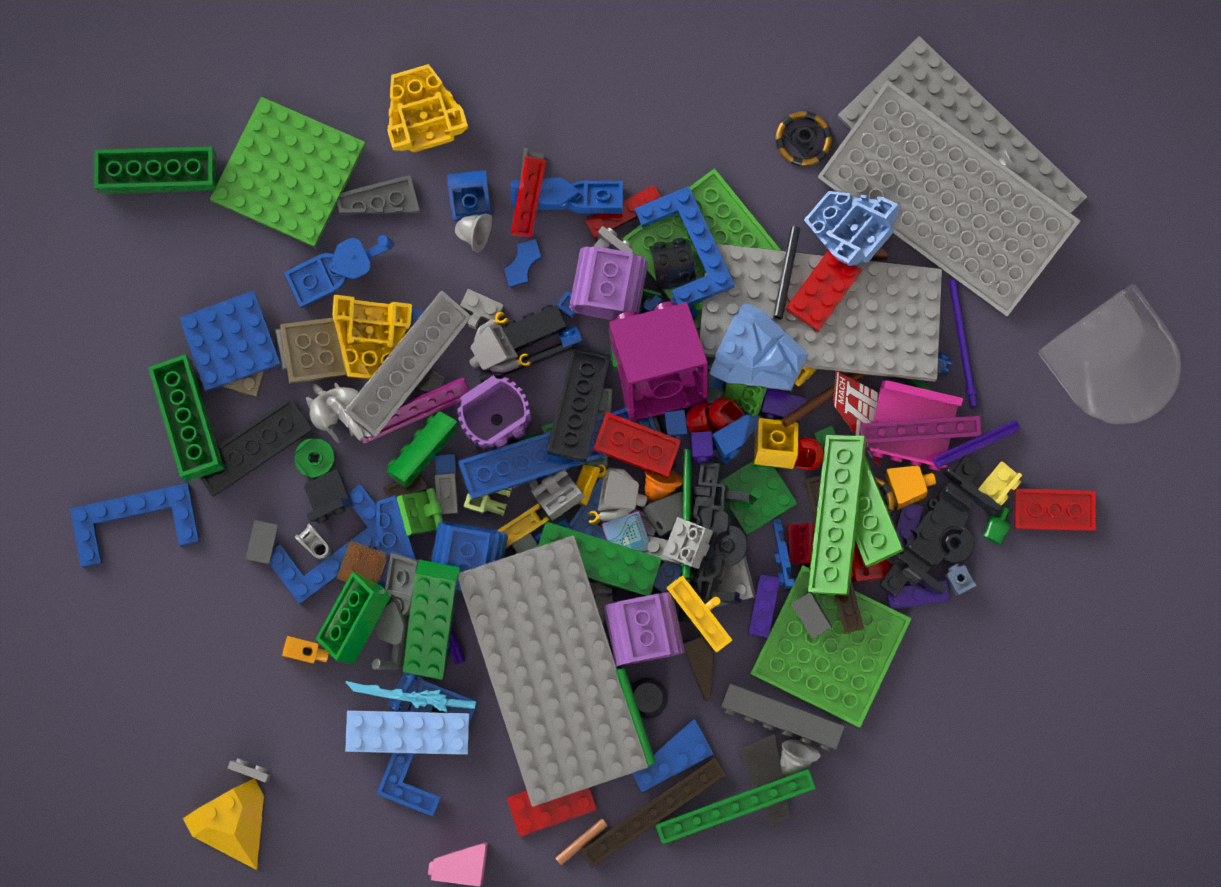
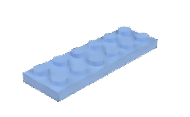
[345,711,469,755]

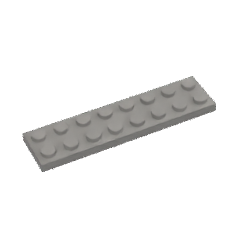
[344,291,471,437]

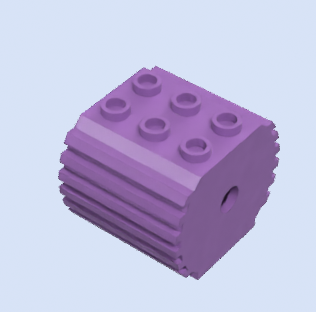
[569,246,648,321]
[458,375,532,453]
[603,592,685,667]

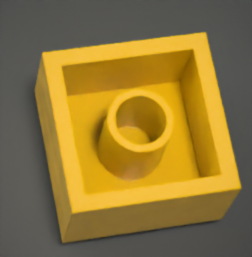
[754,418,798,469]

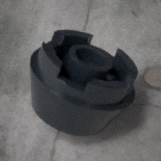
[631,678,668,718]

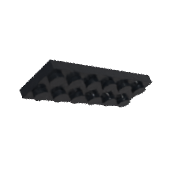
[547,347,611,463]
[200,397,313,497]

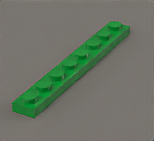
[656,769,816,844]

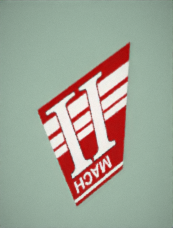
[833,371,880,468]

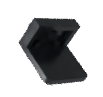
[649,238,696,290]
[304,470,353,524]

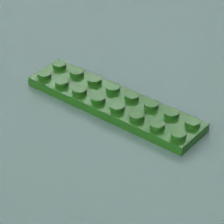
[808,435,867,595]

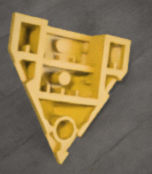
[183,778,265,870]

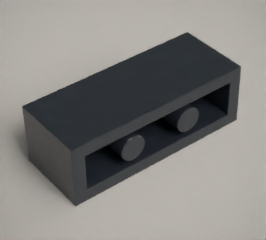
[502,305,566,352]

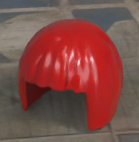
[707,397,743,431]
[686,402,718,433]
[794,437,824,470]

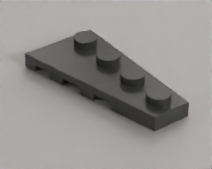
[337,175,420,215]

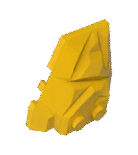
[387,64,468,153]
[332,295,412,379]

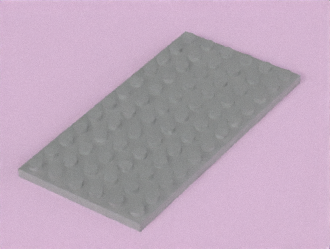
[837,36,1087,213]
[818,80,1081,316]
[699,244,942,382]
[458,535,648,807]

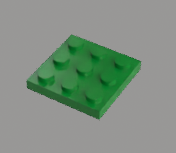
[720,460,797,536]

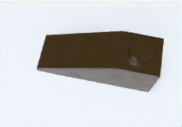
[683,636,714,701]

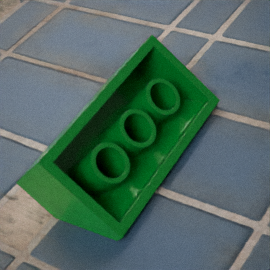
[387,411,457,490]
[316,571,391,664]

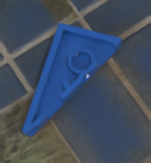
[772,519,794,589]

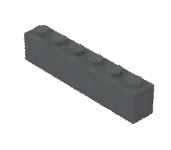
[721,684,844,752]

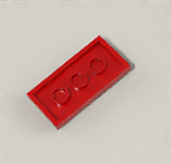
[785,250,862,332]
[592,412,681,478]
[1014,489,1096,531]
[507,788,597,837]

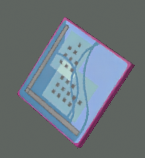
[601,511,649,552]

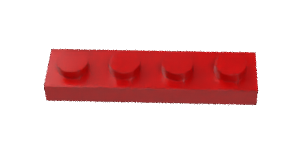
[511,156,546,237]
[585,185,661,239]

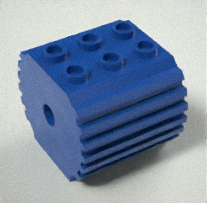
[431,522,508,590]

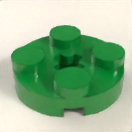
[295,438,335,479]

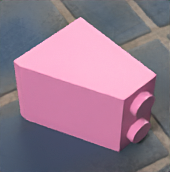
[428,843,488,886]

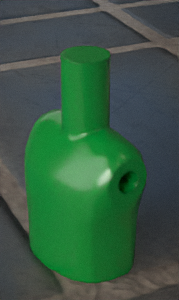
[982,507,1011,545]

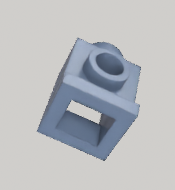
[945,564,977,596]

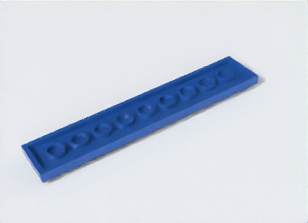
[458,408,657,500]

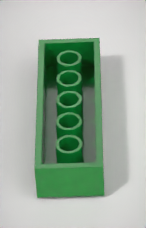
[94,146,217,194]
[148,354,225,482]
[538,522,662,597]
[403,560,460,680]

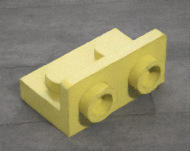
[978,461,1022,505]

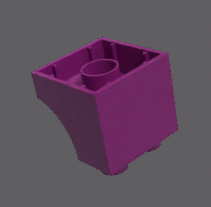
[609,302,708,422]

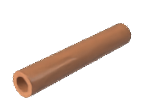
[555,818,608,866]

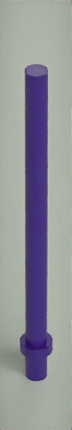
[949,279,978,407]

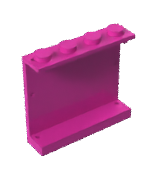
[866,380,963,471]

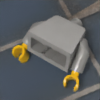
[469,312,531,373]
[588,464,647,525]

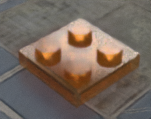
[337,540,388,584]

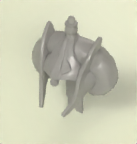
[306,383,371,443]

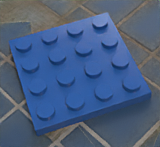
[179,290,281,392]

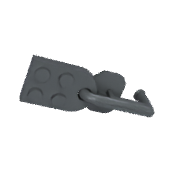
[372,553,419,670]

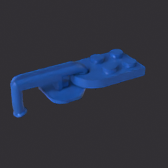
[511,178,623,214]
[284,235,395,308]

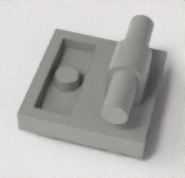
[594,226,633,253]
[531,470,585,521]
[662,517,713,569]

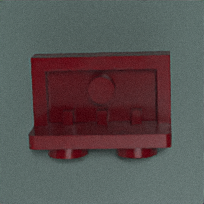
[787,522,816,564]

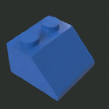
[447,170,491,220]
[712,414,750,460]

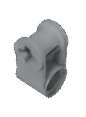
[295,523,332,561]

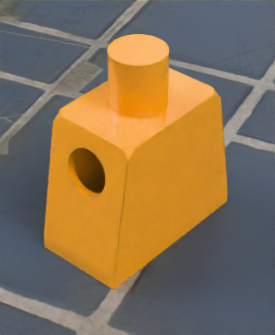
[885,466,936,510]
[282,636,329,664]

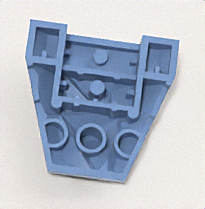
[804,191,899,266]
[710,303,809,391]

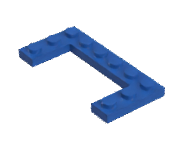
[634,186,735,307]
[569,479,682,593]
[70,483,200,567]
[269,484,377,605]
[376,680,478,816]

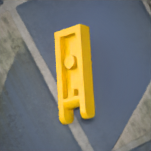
[497,504,550,549]

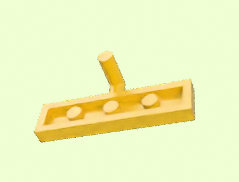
[667,575,732,653]

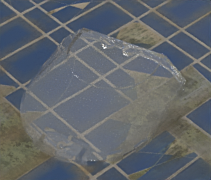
[1038,283,1181,424]

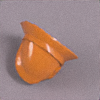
[644,471,683,503]

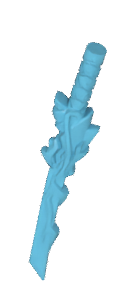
[346,681,476,712]

